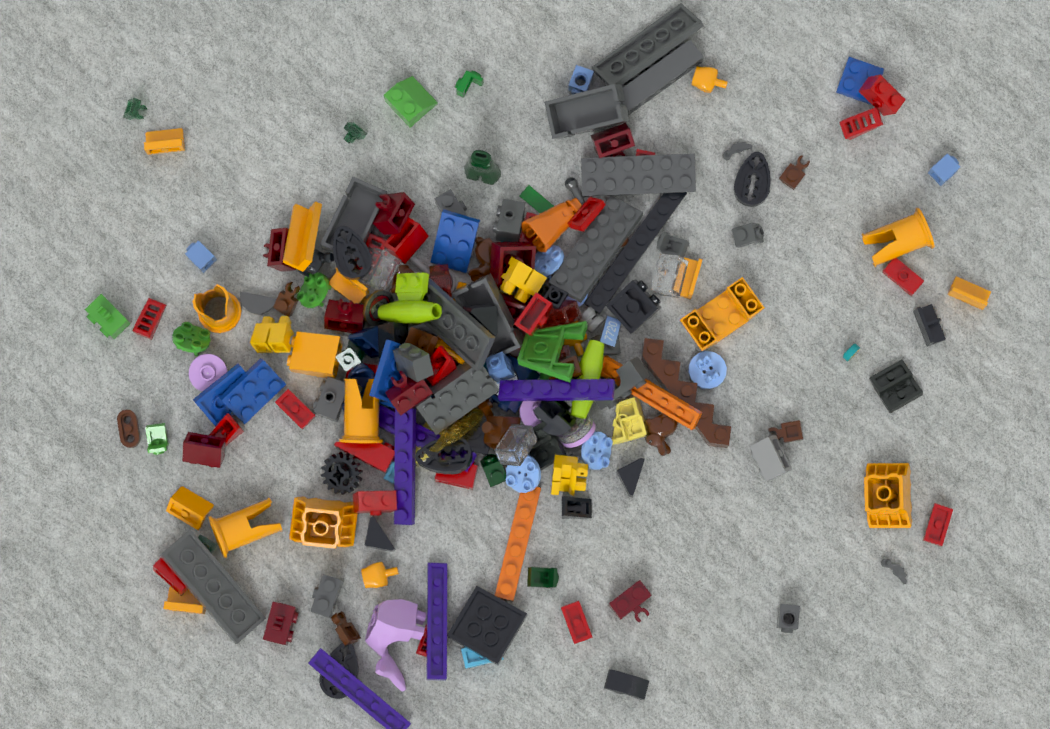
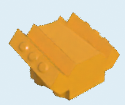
[864,463,913,528]
[289,496,358,549]

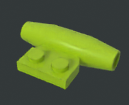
[377,272,442,324]
[571,340,604,419]

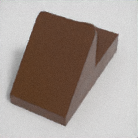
[405,327,439,356]

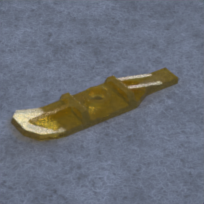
[430,408,483,453]

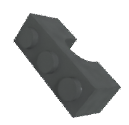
[595,357,651,410]

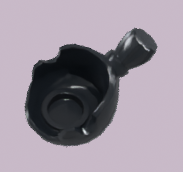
[297,249,334,277]

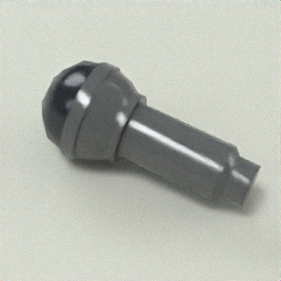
[565,177,584,204]

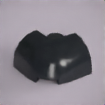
[533,401,576,436]

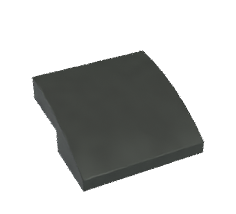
[869,359,923,413]
[517,422,567,470]

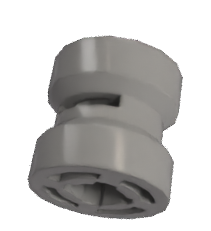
[578,307,605,333]

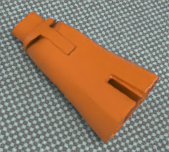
[521,198,582,253]

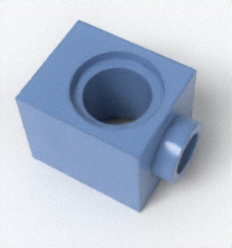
[568,65,594,95]
[928,153,960,186]
[185,240,217,273]
[485,352,515,384]

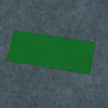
[519,185,554,213]

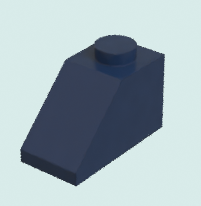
[348,326,379,358]

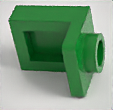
[455,70,484,98]

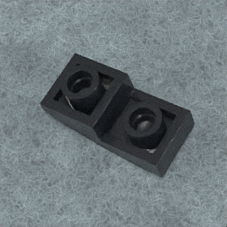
[529,283,569,310]
[604,669,649,700]

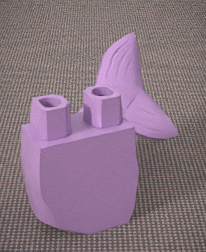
[365,599,426,692]

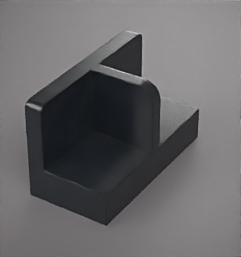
[913,304,946,347]

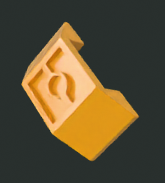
[680,277,765,351]

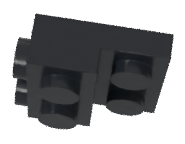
[606,279,662,334]

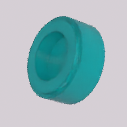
[843,343,860,362]

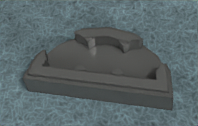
[240,291,276,315]

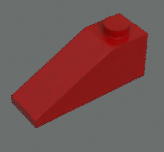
[334,442,395,474]

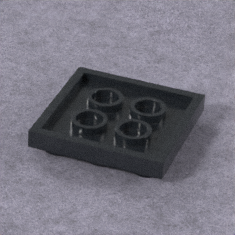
[447,586,527,665]

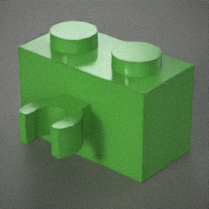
[84,294,131,339]

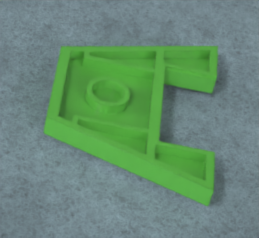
[517,321,588,382]

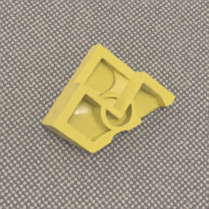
[612,397,649,445]

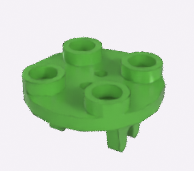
[296,272,332,308]
[172,322,211,357]

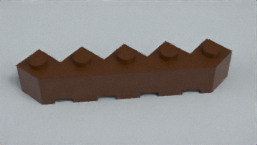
[641,338,731,448]

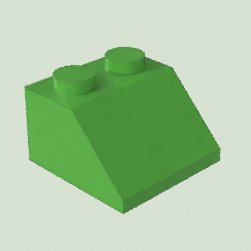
[384,76,438,128]

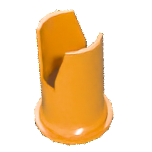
[861,207,935,267]
[192,284,242,333]
[339,378,383,443]
[208,498,282,558]

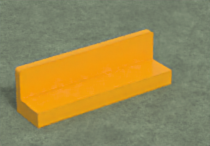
[283,201,322,272]

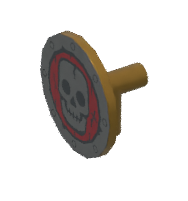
[362,289,394,326]

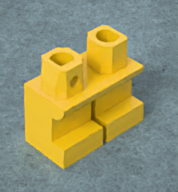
[500,257,547,303]
[250,316,294,353]
[551,455,588,496]

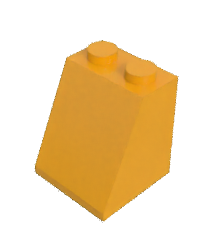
[287,332,343,379]

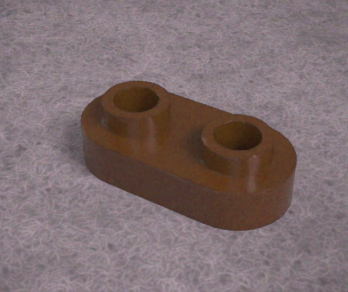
[117,409,141,448]

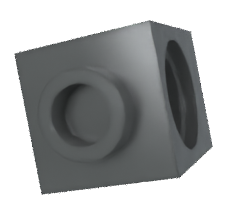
[777,604,800,633]

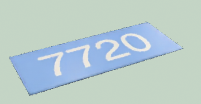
[600,316,621,347]

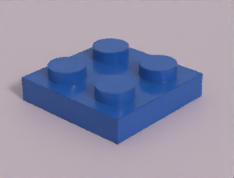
[836,57,884,105]

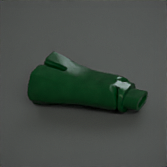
[464,150,501,185]

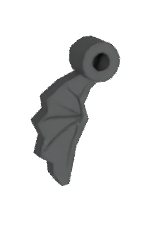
[723,142,753,161]
[881,559,907,584]

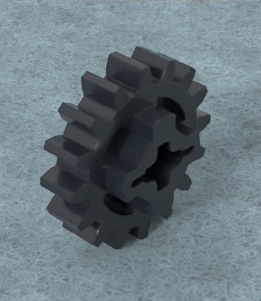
[321,452,363,495]

